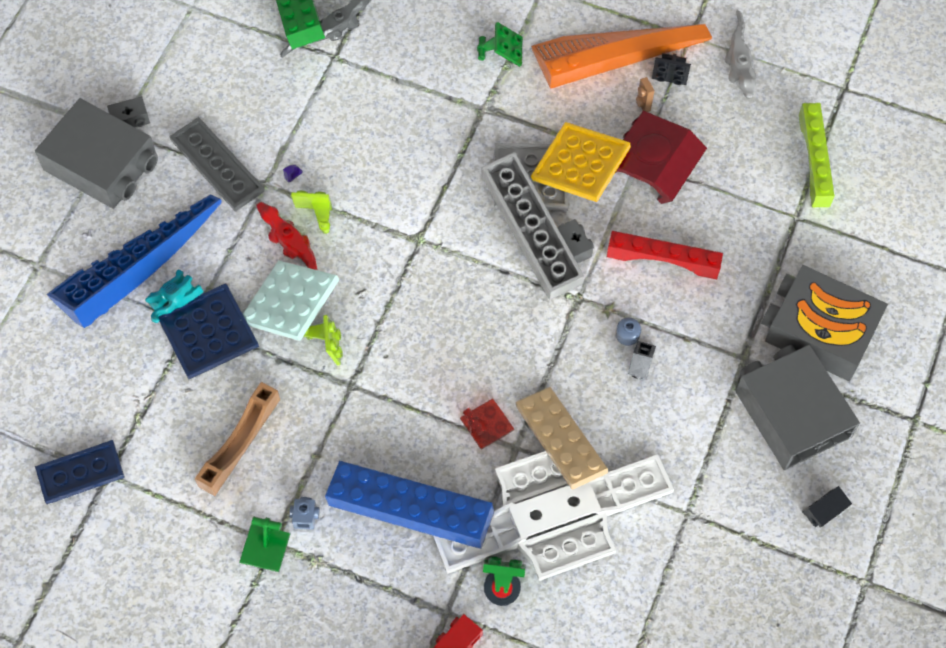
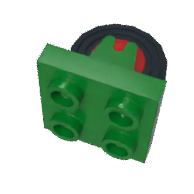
[483,557,526,606]

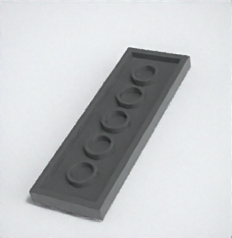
[169,117,265,212]

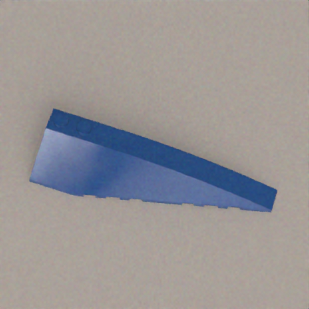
[47,194,222,328]

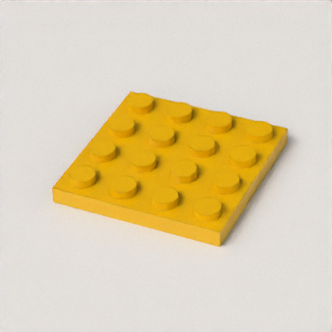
[531,122,631,202]

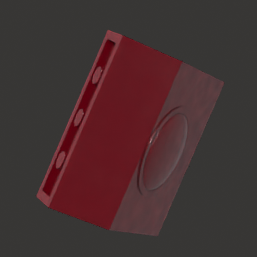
[615,110,707,204]

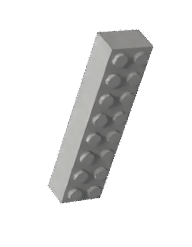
[481,152,584,300]

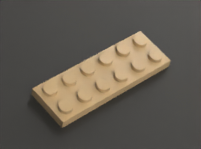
[516,387,608,490]

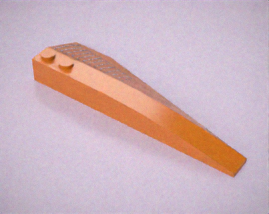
[531,24,712,89]

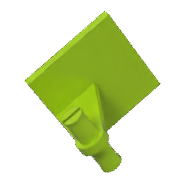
[291,190,332,234]
[304,315,343,365]

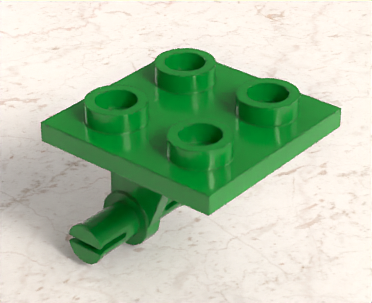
[477,22,523,67]
[239,516,291,572]

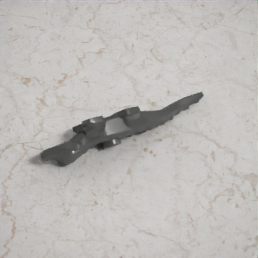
[280,0,371,58]

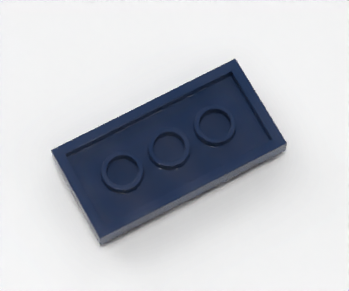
[35,440,125,505]

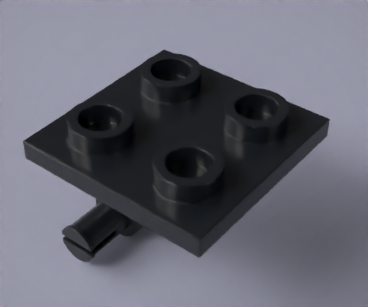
[652,53,691,85]

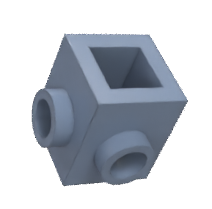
[290,497,320,530]

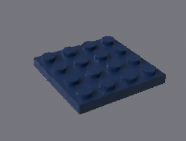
[159,283,259,380]

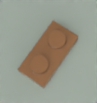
[636,77,655,112]

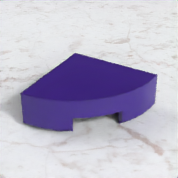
[283,165,303,182]

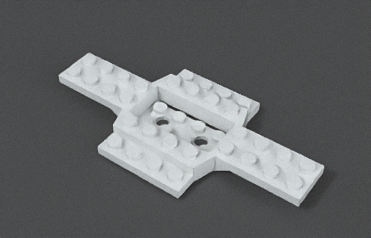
[433,451,674,581]

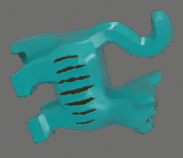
[145,269,204,323]

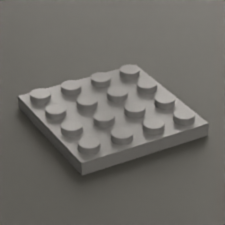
[494,143,568,211]

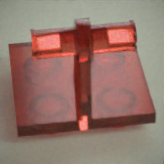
[460,398,514,450]

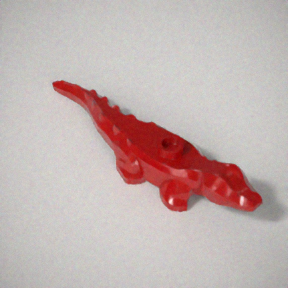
[256,202,317,270]

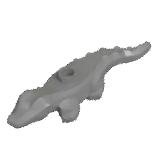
[725,10,756,98]

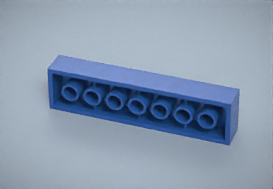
[325,460,494,549]

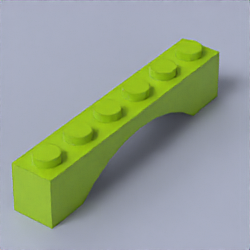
[798,103,835,208]

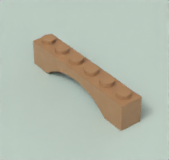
[195,382,280,496]

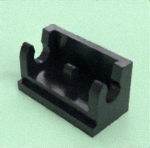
[802,486,852,528]

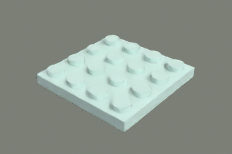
[243,260,339,341]

